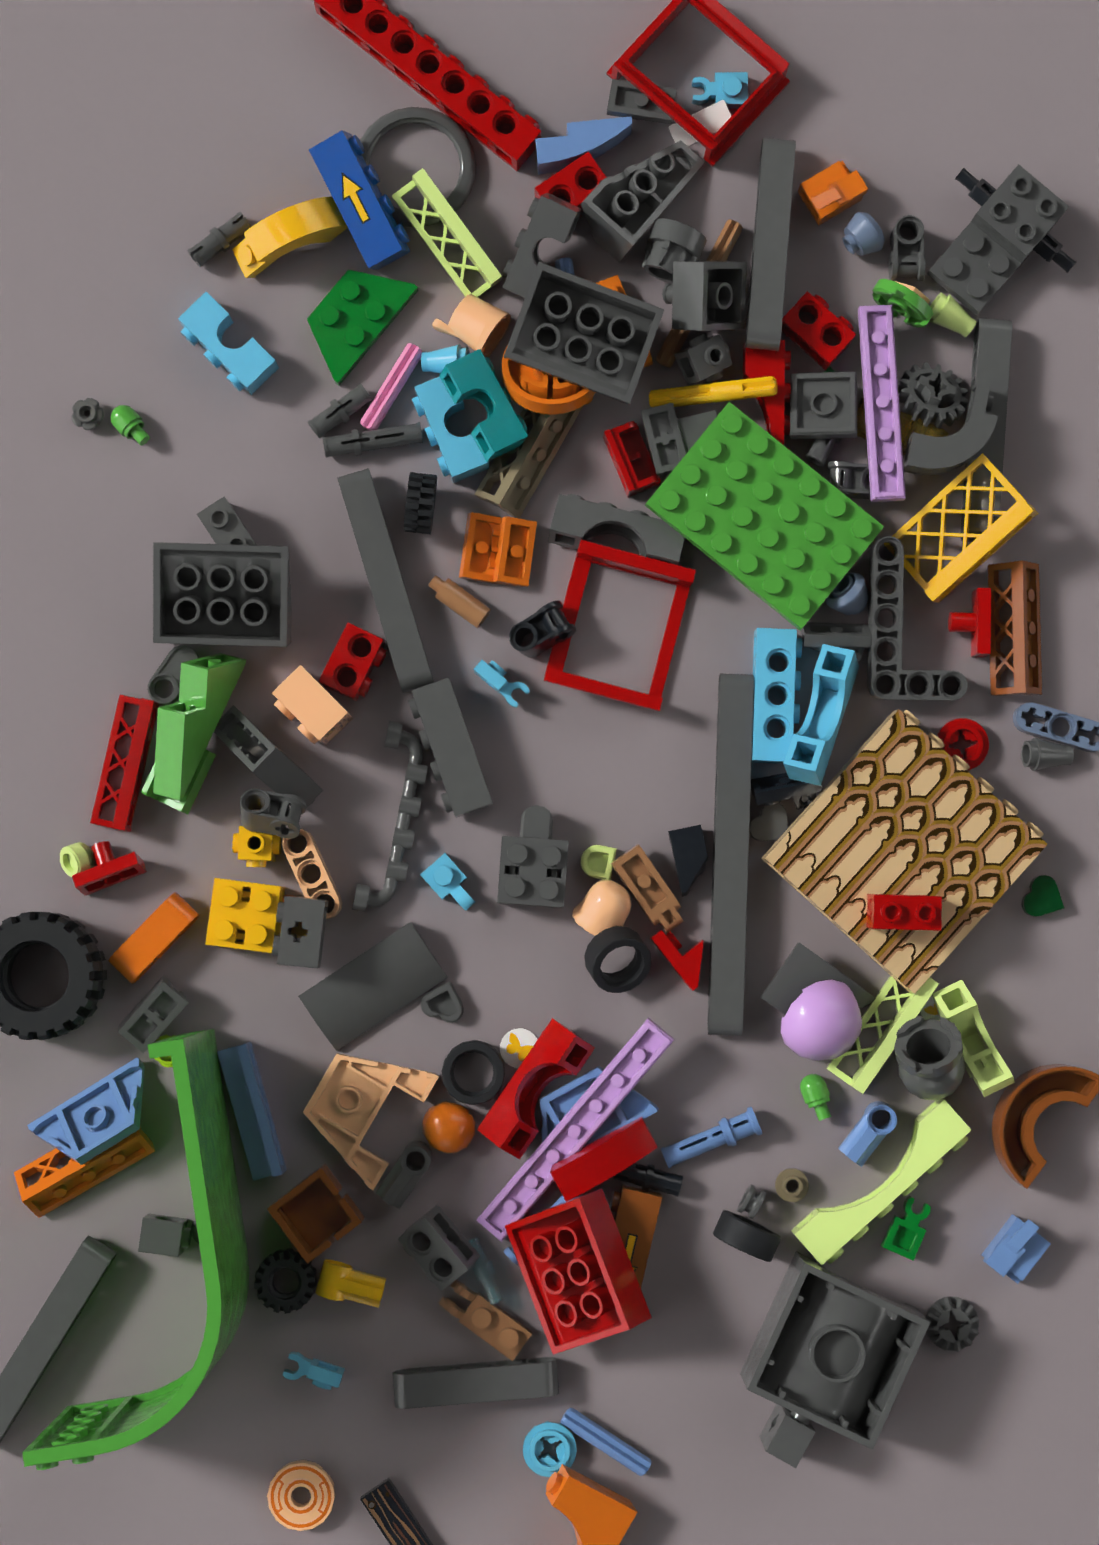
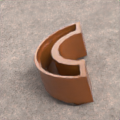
[992,1064,1099,1189]

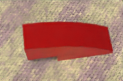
[550,1117,658,1202]

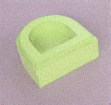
[581,845,617,880]

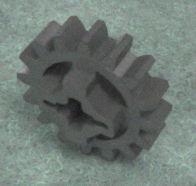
[898,362,969,429]

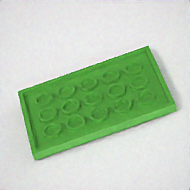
[645,402,884,630]

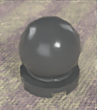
[894,1016,966,1100]

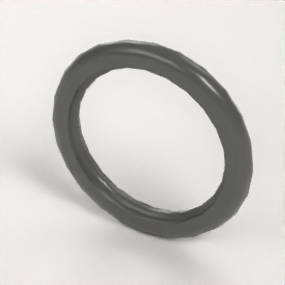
[360,107,476,227]

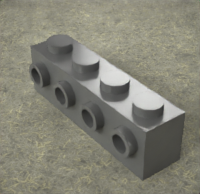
[408,677,494,818]

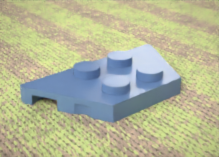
[27,1057,145,1165]
[540,1066,659,1151]

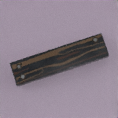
[360,1478,433,1545]

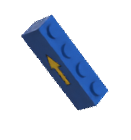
[309,130,411,270]

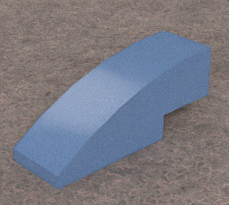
[535,116,633,175]

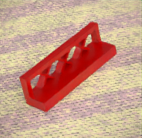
[90,695,160,832]

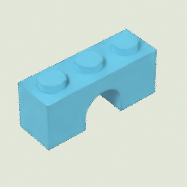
[178,292,279,395]
[412,377,489,483]

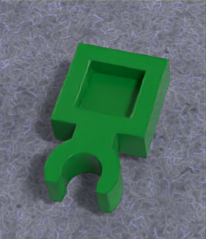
[881,1196,931,1261]

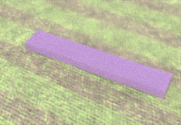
[858,305,906,502]

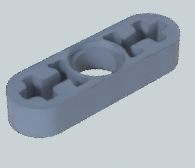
[1013,702,1099,752]

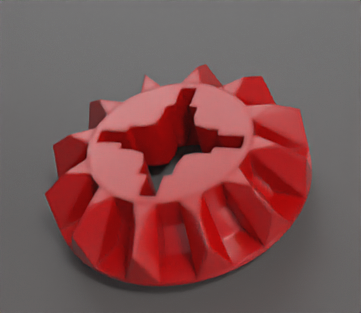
[937,718,989,770]

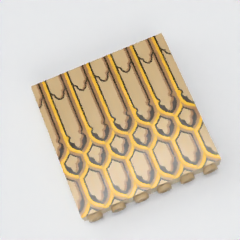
[761,709,1048,994]

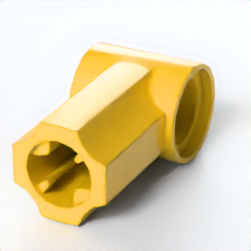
[315,1259,387,1308]

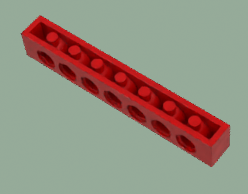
[313,0,541,171]

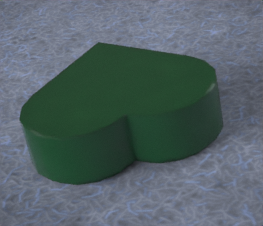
[1021,875,1064,917]

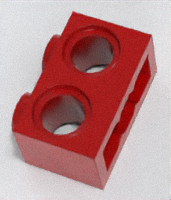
[534,151,607,220]
[782,291,856,370]
[318,622,388,702]
[866,894,942,931]

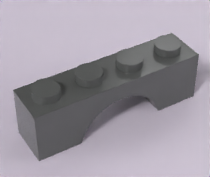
[548,494,685,565]

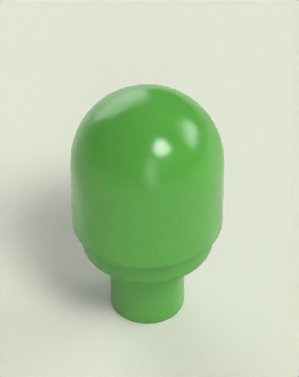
[110,405,150,446]
[800,1074,832,1121]

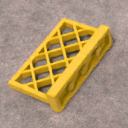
[884,453,1039,603]

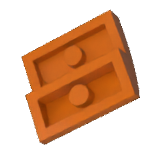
[459,512,537,587]

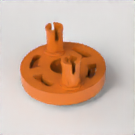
[502,345,596,415]

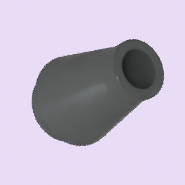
[1021,738,1074,771]

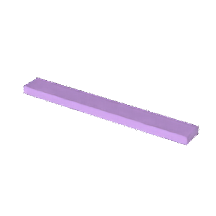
[476,1017,674,1242]

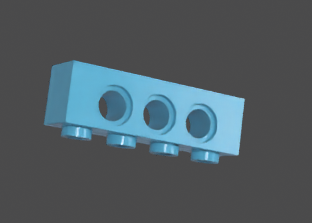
[751,628,802,764]

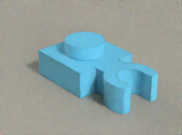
[692,72,748,109]

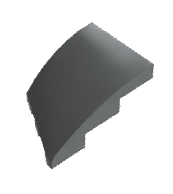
[760,942,875,1015]

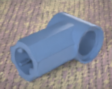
[838,1101,897,1167]

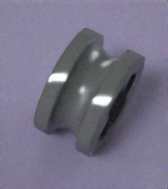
[737,1184,766,1219]

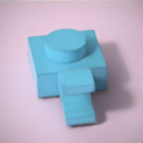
[473,660,530,708]
[420,853,475,911]
[283,1352,345,1390]

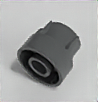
[642,218,707,283]

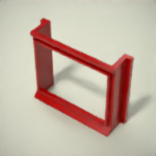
[606,0,790,167]
[544,540,696,711]

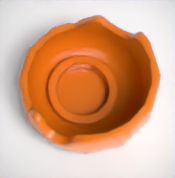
[422,1101,475,1153]

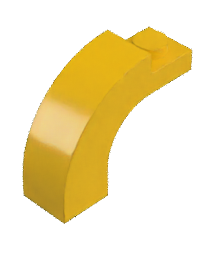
[232,197,348,278]

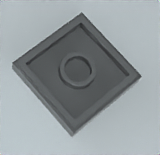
[790,372,857,439]

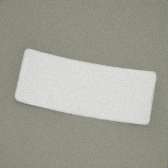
[669,100,731,146]

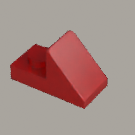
[650,930,704,991]

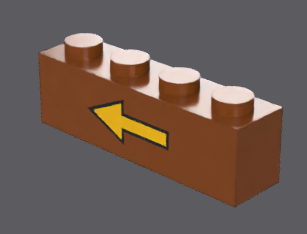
[610,1184,662,1330]

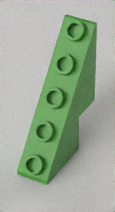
[153,653,246,801]

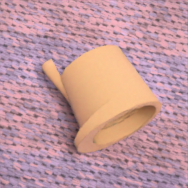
[432,294,511,357]

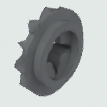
[926,1297,979,1352]

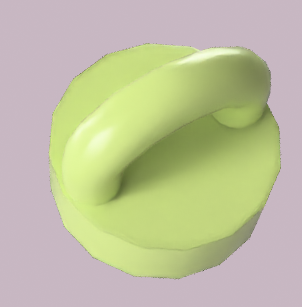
[60,842,95,877]

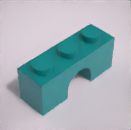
[439,349,528,462]

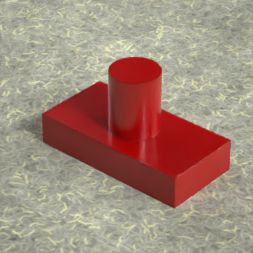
[948,588,991,658]
[72,841,147,896]

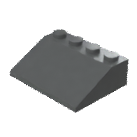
[504,262,664,405]
[153,542,292,647]

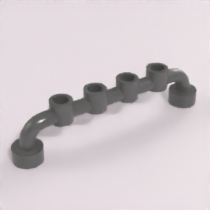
[352,721,428,912]

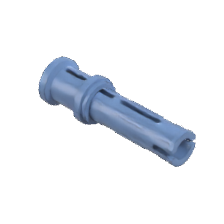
[661,1106,763,1168]

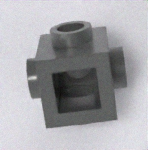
[674,333,733,384]

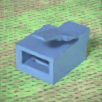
[981,1214,1051,1284]

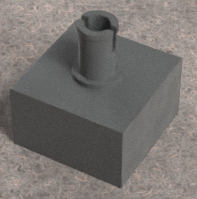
[662,261,747,331]

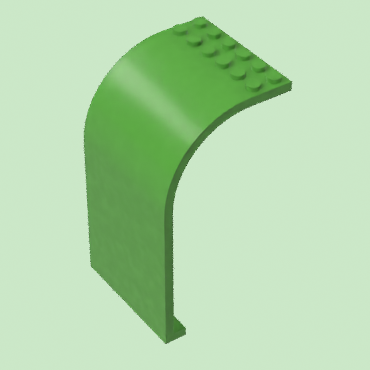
[22,1029,250,1470]

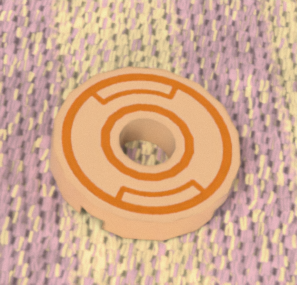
[267,1460,336,1531]

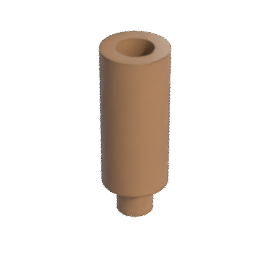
[428,575,491,629]

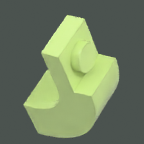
[932,980,1015,1097]

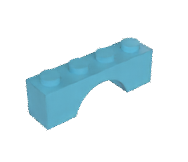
[783,644,859,786]

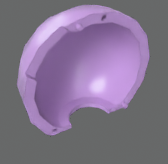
[781,980,862,1061]

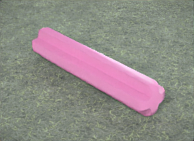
[360,343,422,431]

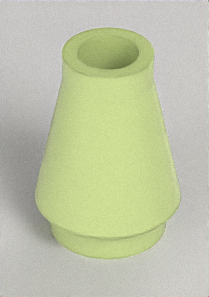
[930,292,977,337]

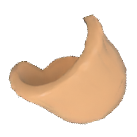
[572,880,631,936]

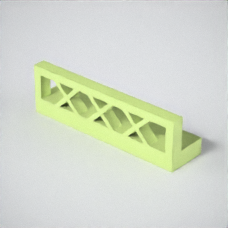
[391,168,502,297]
[826,976,939,1094]

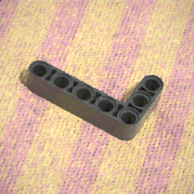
[867,536,968,701]

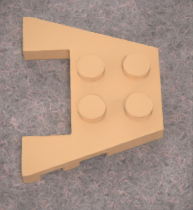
[303,1053,439,1191]

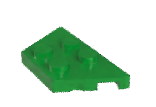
[307,269,419,386]

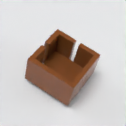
[267,1164,365,1264]

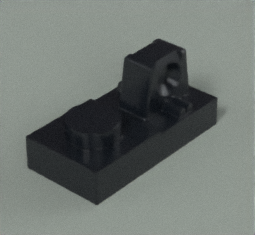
[751,773,822,809]

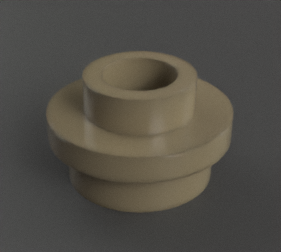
[775,1168,809,1202]

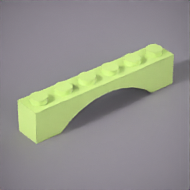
[791,1099,971,1266]

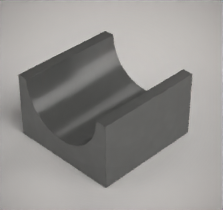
[740,1251,930,1449]

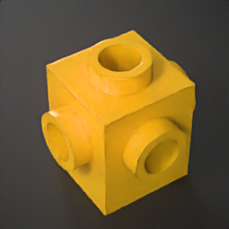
[232,826,282,868]

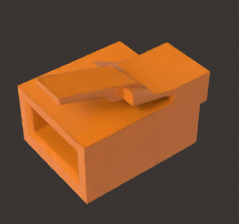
[798,160,868,226]

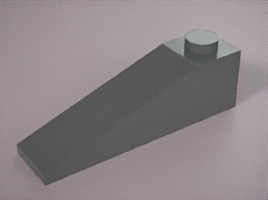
[581,140,705,262]

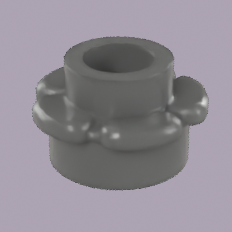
[71,398,104,430]

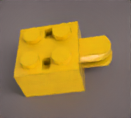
[205,878,308,953]

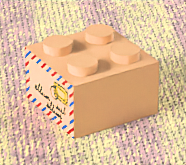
[272,665,353,746]

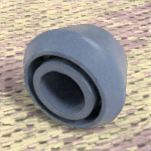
[842,212,885,256]
[826,572,869,615]

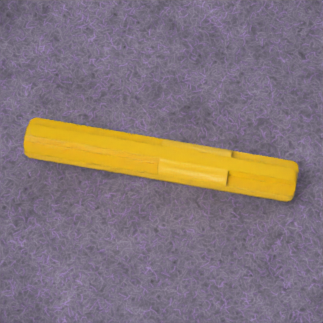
[649,376,777,408]

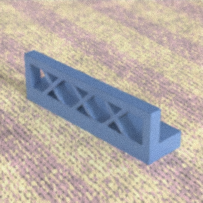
[217,1042,287,1181]

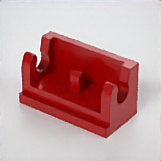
[603,421,661,497]

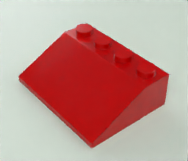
[505,1188,652,1355]

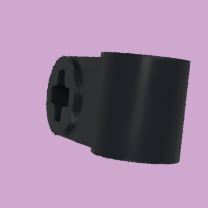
[509,600,576,657]

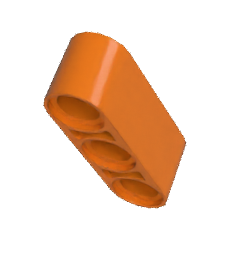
[108,892,200,984]

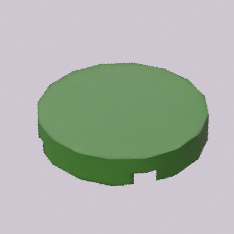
[872,279,934,328]

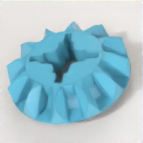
[523,1421,577,1477]

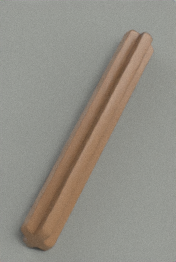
[656,219,743,368]

